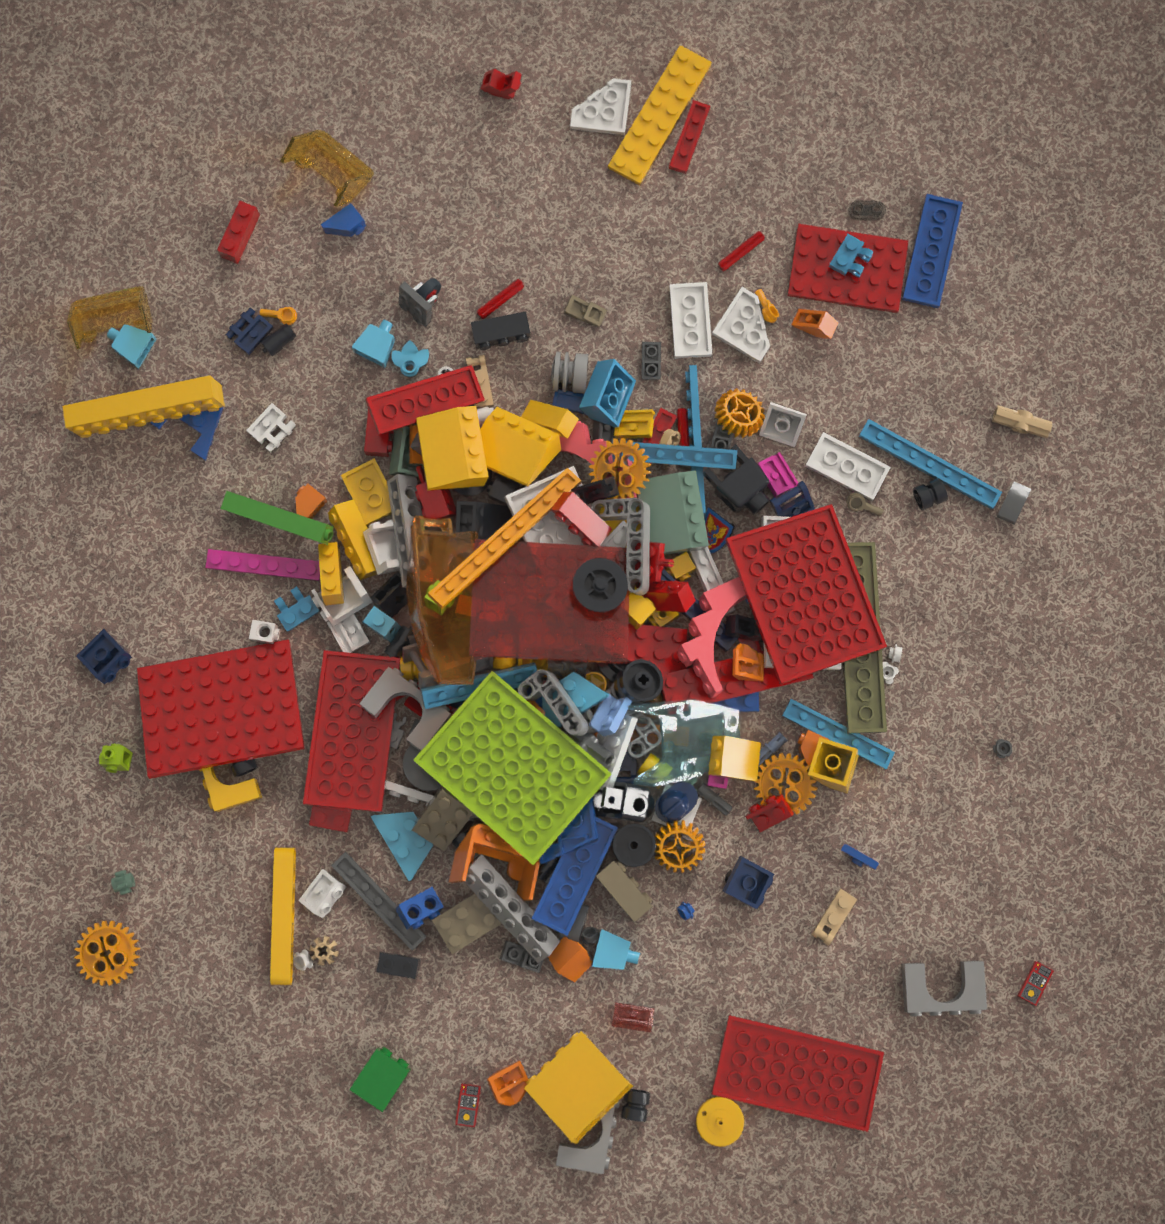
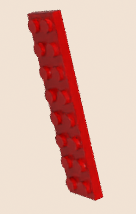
[661,651,814,714]

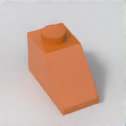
[791,309,838,339]
[295,484,327,519]
[797,730,829,771]

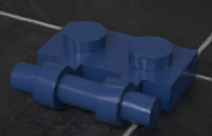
[225,307,274,355]

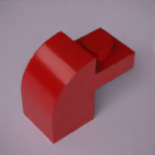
[480,68,522,99]

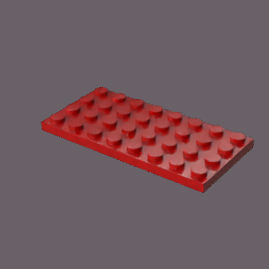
[303,650,401,813]
[711,1015,884,1132]

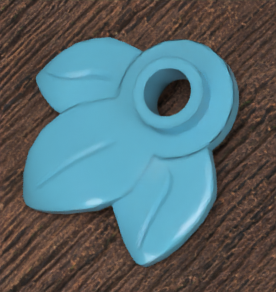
[392,340,429,377]

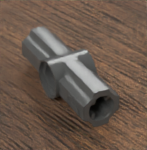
[562,727,614,768]

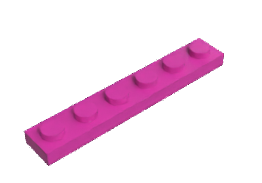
[205,549,320,581]

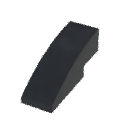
[725,614,763,642]

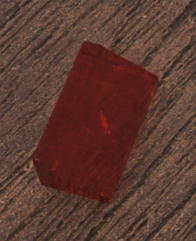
[612,1002,654,1032]

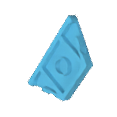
[542,672,610,728]
[371,812,434,881]

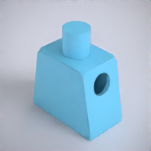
[352,319,395,368]
[107,324,156,369]
[362,606,401,643]
[592,929,640,970]

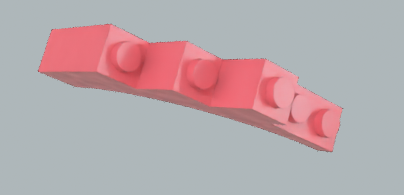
[559,421,639,510]
[677,577,747,698]

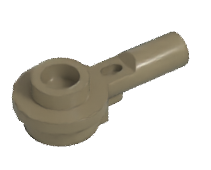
[846,492,884,516]

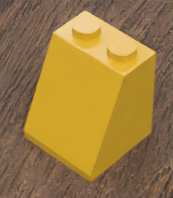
[808,737,859,793]

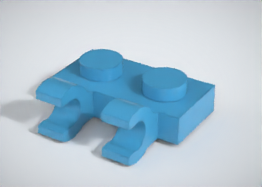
[829,234,873,277]
[274,586,320,632]

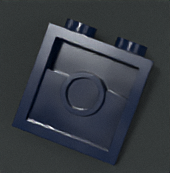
[76,629,132,685]
[722,856,774,909]

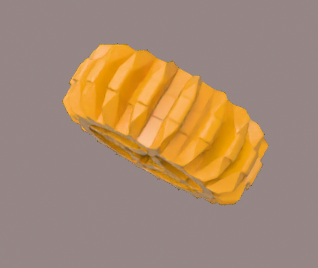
[714,388,765,438]
[655,820,705,873]

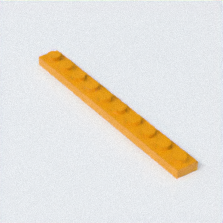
[428,468,581,609]

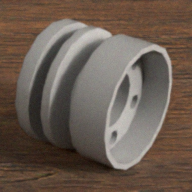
[551,351,588,394]

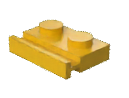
[614,409,655,439]

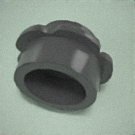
[993,739,1012,758]
[581,927,600,945]

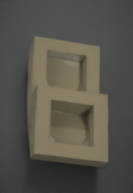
[563,295,607,327]

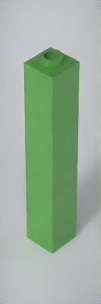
[220,491,334,545]

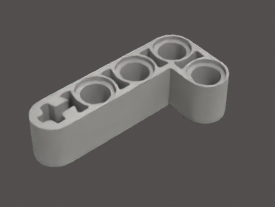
[518,670,588,736]
[611,684,662,759]

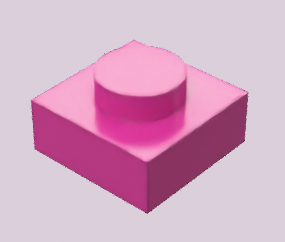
[707,775,728,789]

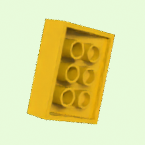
[416,406,488,490]
[480,407,561,487]

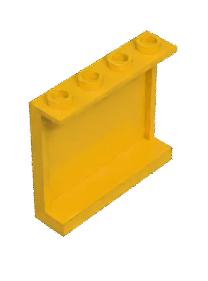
[524,1031,633,1144]

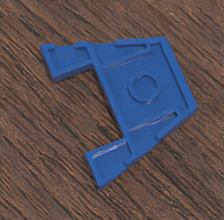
[149,407,223,461]
[540,798,598,864]

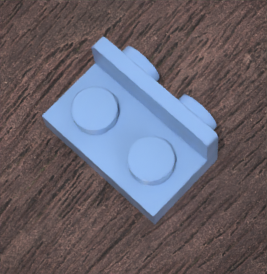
[589,694,632,736]

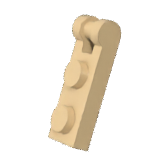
[466,355,494,409]
[811,888,857,946]

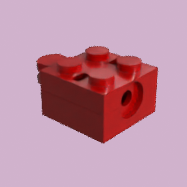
[415,465,457,522]

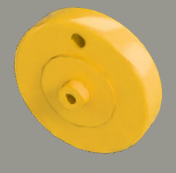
[696,1096,744,1147]

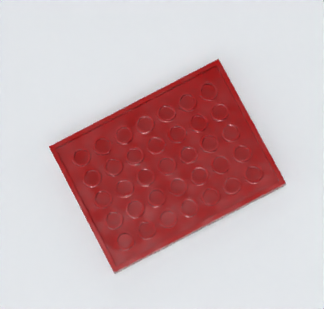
[725,504,887,684]
[137,639,305,779]

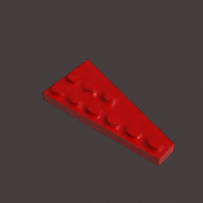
[573,618,687,674]

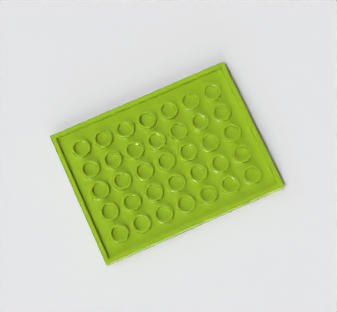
[414,671,612,866]

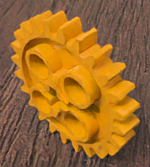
[589,438,651,499]
[754,753,818,815]
[74,921,140,986]

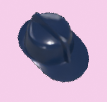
[655,782,698,823]

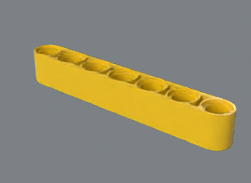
[270,848,296,985]

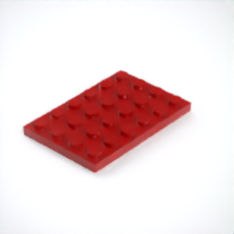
[787,223,909,313]

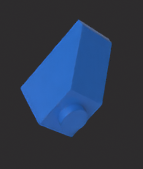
[321,203,366,237]

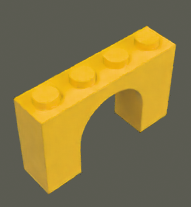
[199,767,262,812]

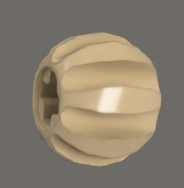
[309,936,339,966]

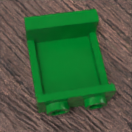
[350,1047,411,1112]

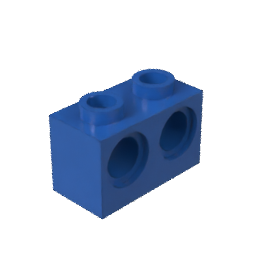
[395,887,444,930]

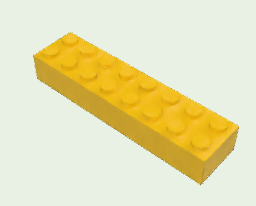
[62,375,225,438]

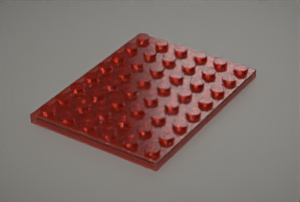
[469,539,629,664]

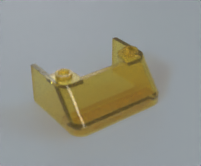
[280,130,374,207]
[67,286,152,349]

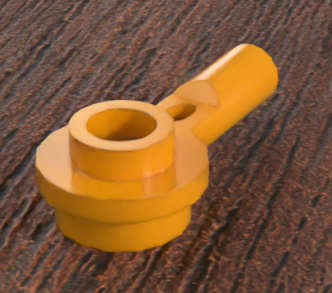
[755,289,779,323]
[260,307,297,325]

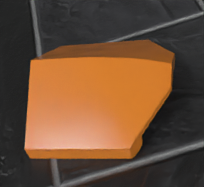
[733,643,764,681]
[548,936,593,983]
[487,1061,529,1107]

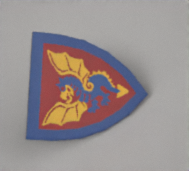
[704,507,735,554]

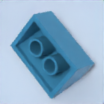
[579,359,636,427]

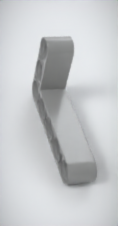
[591,498,650,596]

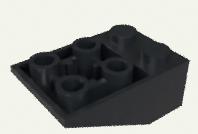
[455,501,513,544]

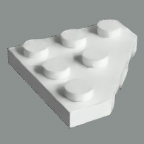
[570,78,631,135]
[712,287,770,364]

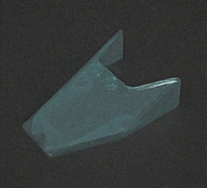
[628,699,740,787]

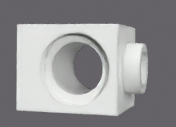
[249,620,280,644]

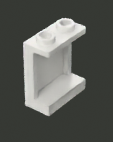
[363,519,400,575]
[311,566,372,626]

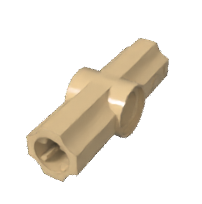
[992,405,1052,438]

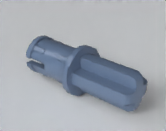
[759,732,788,766]

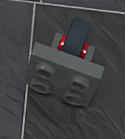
[399,278,442,327]

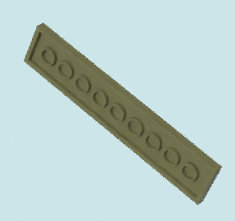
[843,542,887,734]

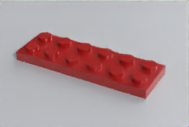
[365,365,485,435]

